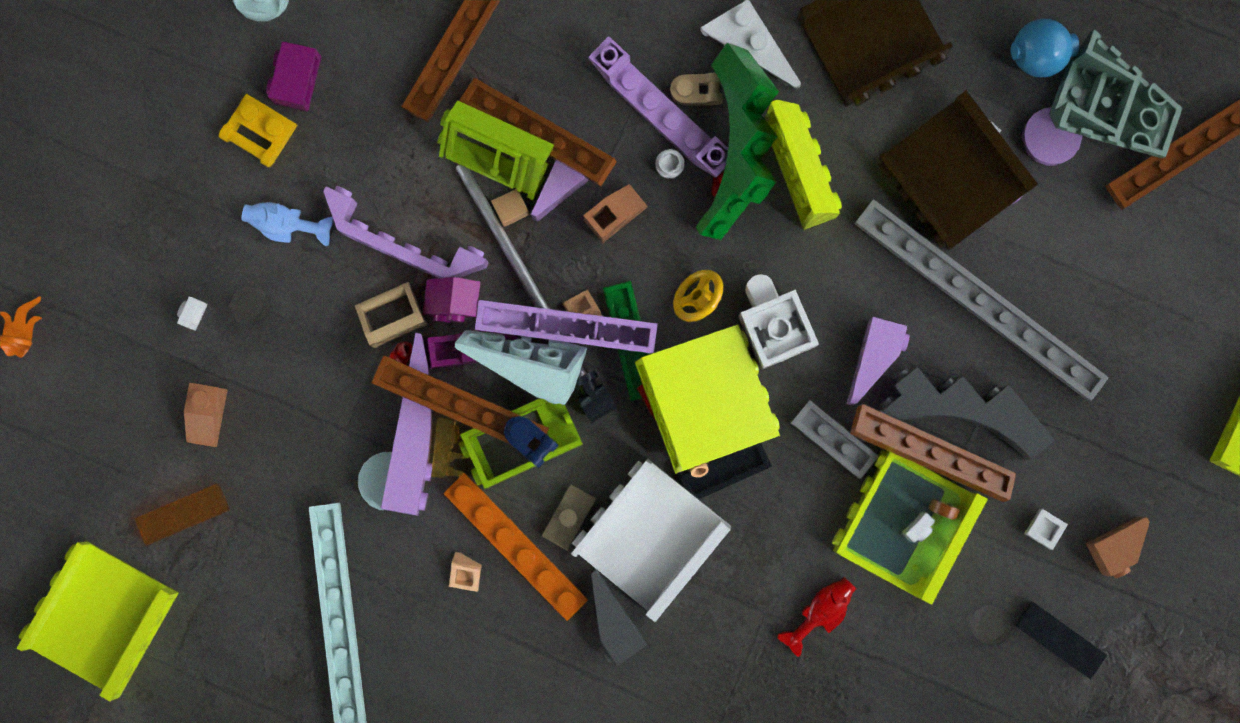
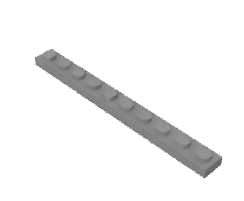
[854,199,1109,401]

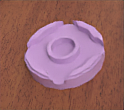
[1022,108,1082,166]

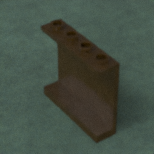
[797,0,953,107]
[878,90,1038,250]

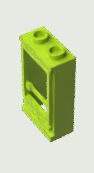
[437,100,554,200]
[459,398,583,489]

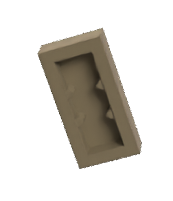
[542,484,596,550]

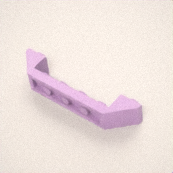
[588,36,729,178]
[323,186,488,278]

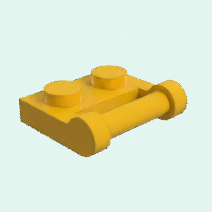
[218,94,297,168]

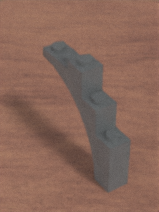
[855,367,1055,460]

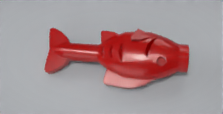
[777,577,857,657]

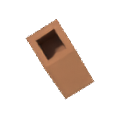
[583,184,648,244]

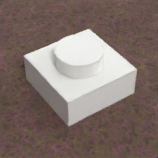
[177,296,208,331]
[1024,509,1068,550]
[901,512,935,543]

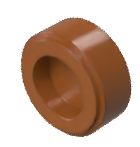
[929,498,961,520]

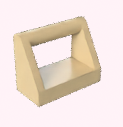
[355,282,428,348]

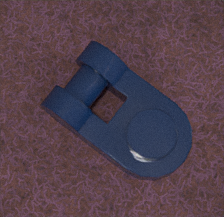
[504,416,559,468]

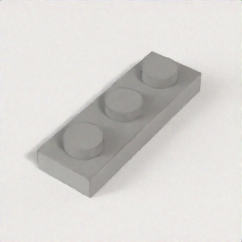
[790,400,879,479]

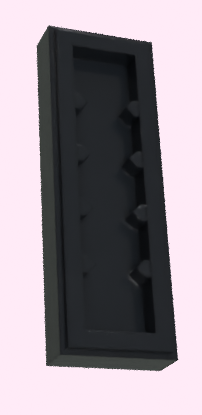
[679,443,772,499]

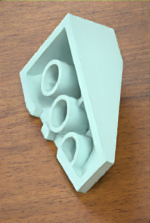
[455,330,587,405]

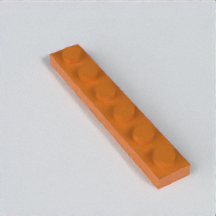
[443,473,588,621]

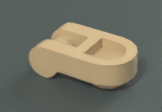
[670,72,723,106]

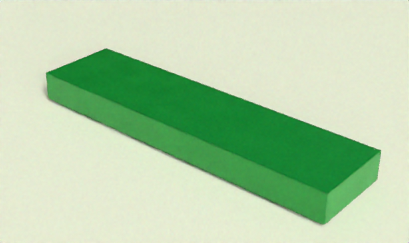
[603,281,649,402]

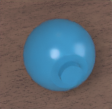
[1010,19,1079,78]

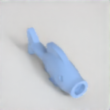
[241,202,334,246]

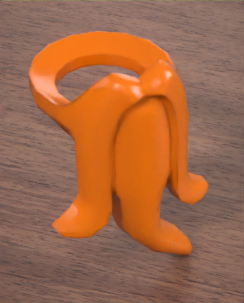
[0,296,42,358]

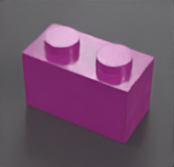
[266,41,321,112]
[423,277,480,323]

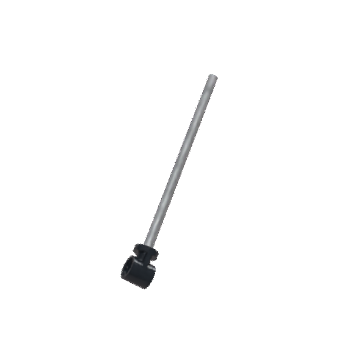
[455,164,617,423]

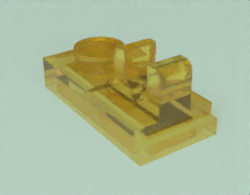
[431,418,465,478]

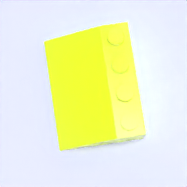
[765,100,842,230]

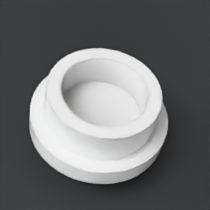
[655,149,684,179]

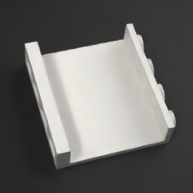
[571,459,731,622]

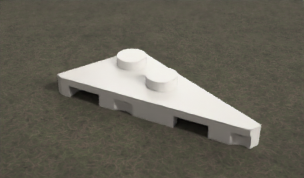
[700,0,801,89]

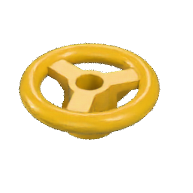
[673,270,723,322]

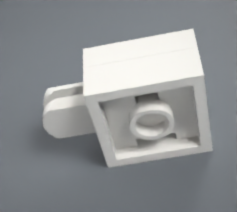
[738,274,819,370]

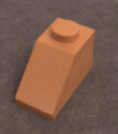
[184,383,228,447]
[1085,516,1150,578]

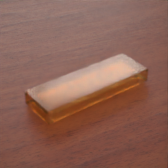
[134,483,230,546]

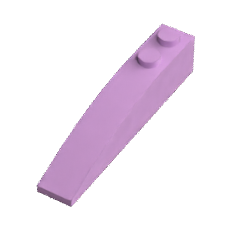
[475,300,658,353]
[381,333,434,516]

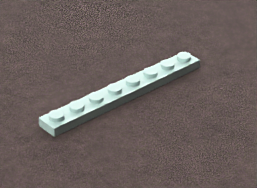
[309,503,367,723]

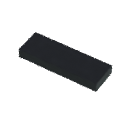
[1015,602,1107,680]

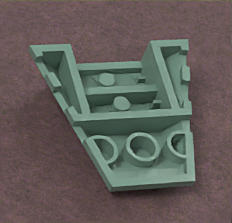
[1049,29,1182,158]

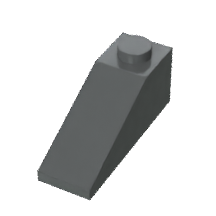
[591,569,647,666]

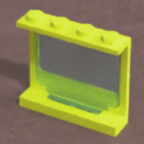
[832,450,988,605]

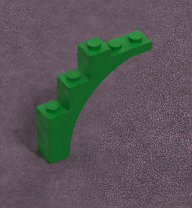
[695,42,779,240]

